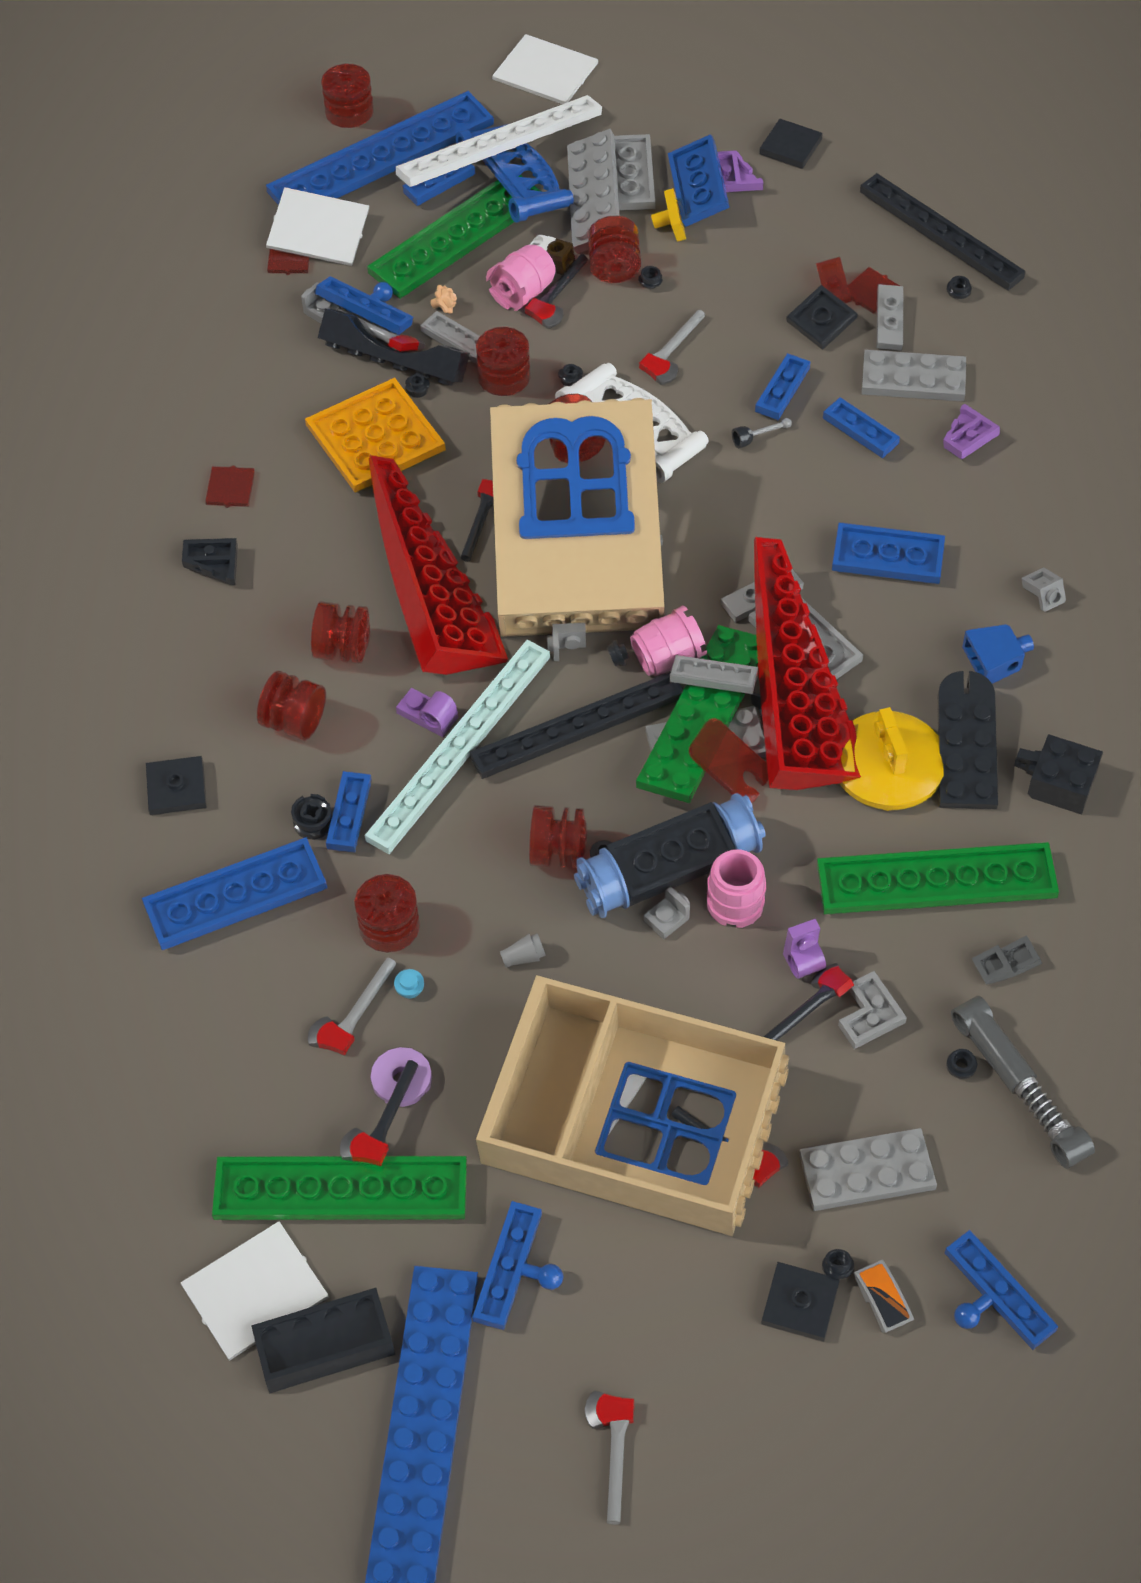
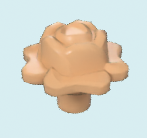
[431,285,457,314]

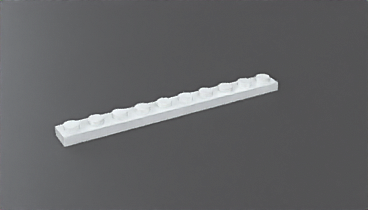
[396,95,602,187]

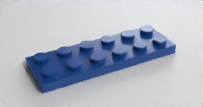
[142,837,327,950]

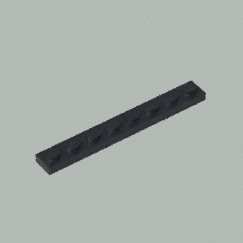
[860,173,1026,291]
[470,672,683,779]

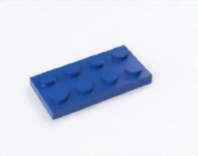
[668,134,730,227]
[832,523,945,584]

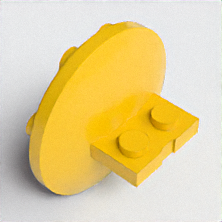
[839,707,944,811]

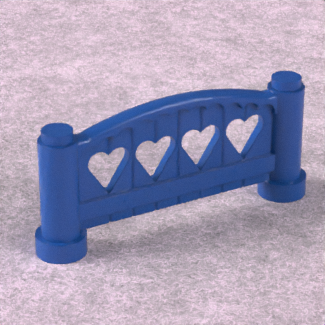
[456,123,574,223]

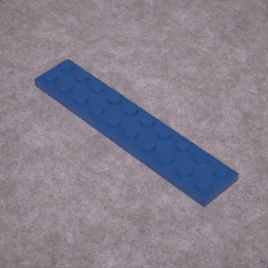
[266,91,494,206]
[365,1266,478,1583]

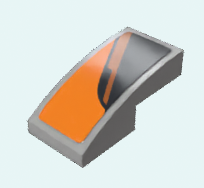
[853,1259,914,1333]

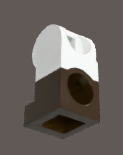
[530,235,575,275]

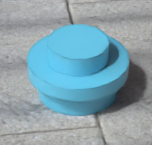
[394,969,424,999]

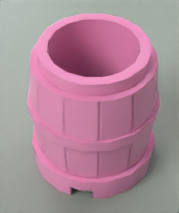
[486,245,555,311]
[630,606,707,676]
[707,850,766,928]

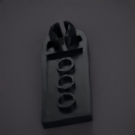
[937,671,998,809]

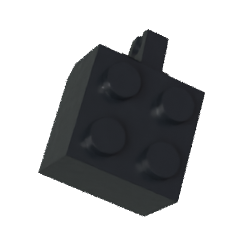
[1014,734,1103,815]

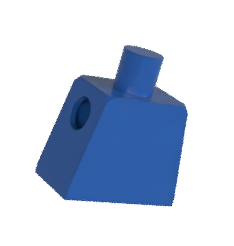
[962,625,1034,684]

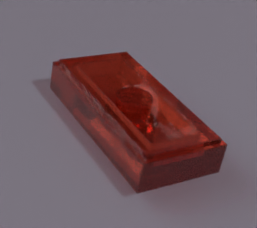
[816,257,852,304]

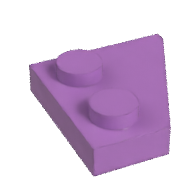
[717,150,763,192]
[943,404,1000,460]

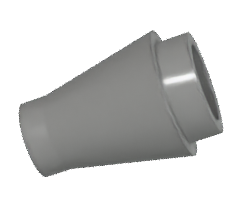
[500,933,546,968]

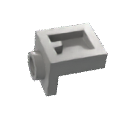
[301,282,342,324]
[1021,567,1066,612]
[547,623,586,661]
[644,886,690,940]

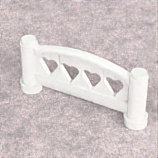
[555,363,709,483]

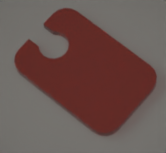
[689,718,769,803]

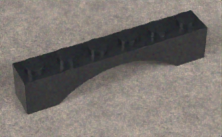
[317,308,470,386]

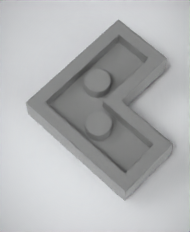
[838,971,907,1049]

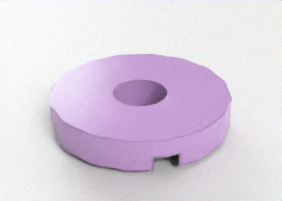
[371,1047,432,1107]

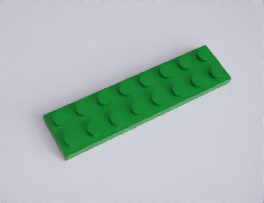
[367,175,542,299]
[636,625,758,804]
[817,842,1059,914]
[212,1156,467,1220]

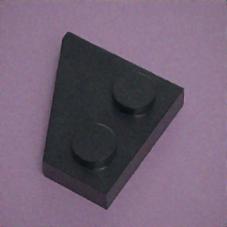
[182,538,238,585]

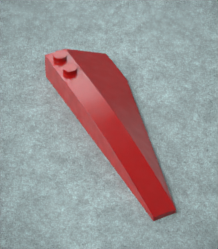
[369,455,508,675]
[754,537,861,790]

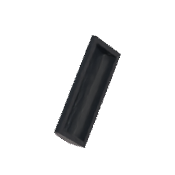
[251,1288,395,1394]

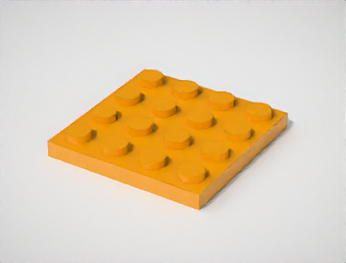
[305,378,446,493]

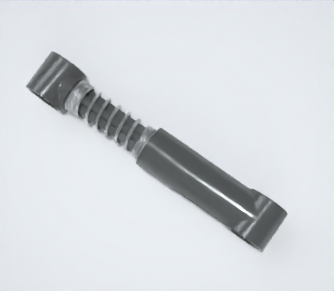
[951,996,1095,1169]

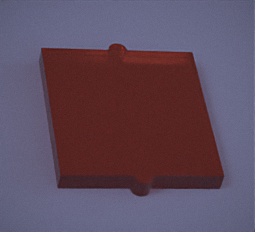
[267,249,310,275]
[842,267,900,314]
[205,465,255,508]

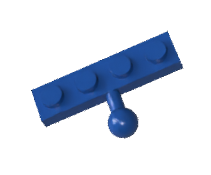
[315,276,413,335]
[473,1201,563,1330]
[945,1230,1058,1350]

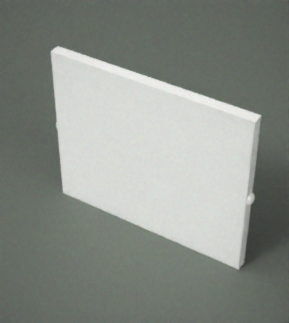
[492,34,598,104]
[266,187,369,266]
[181,1222,329,1361]

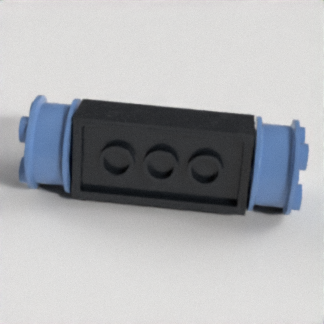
[574,793,766,918]

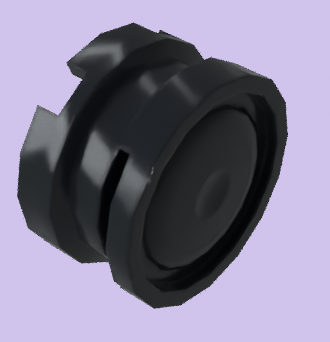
[291,794,332,840]

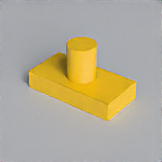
[651,188,686,242]

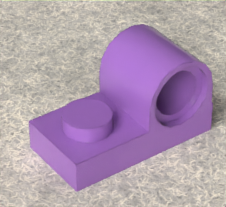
[396,688,458,737]
[783,919,826,979]

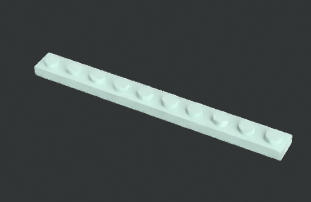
[365,640,550,854]

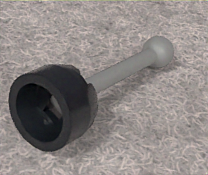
[732,418,792,449]

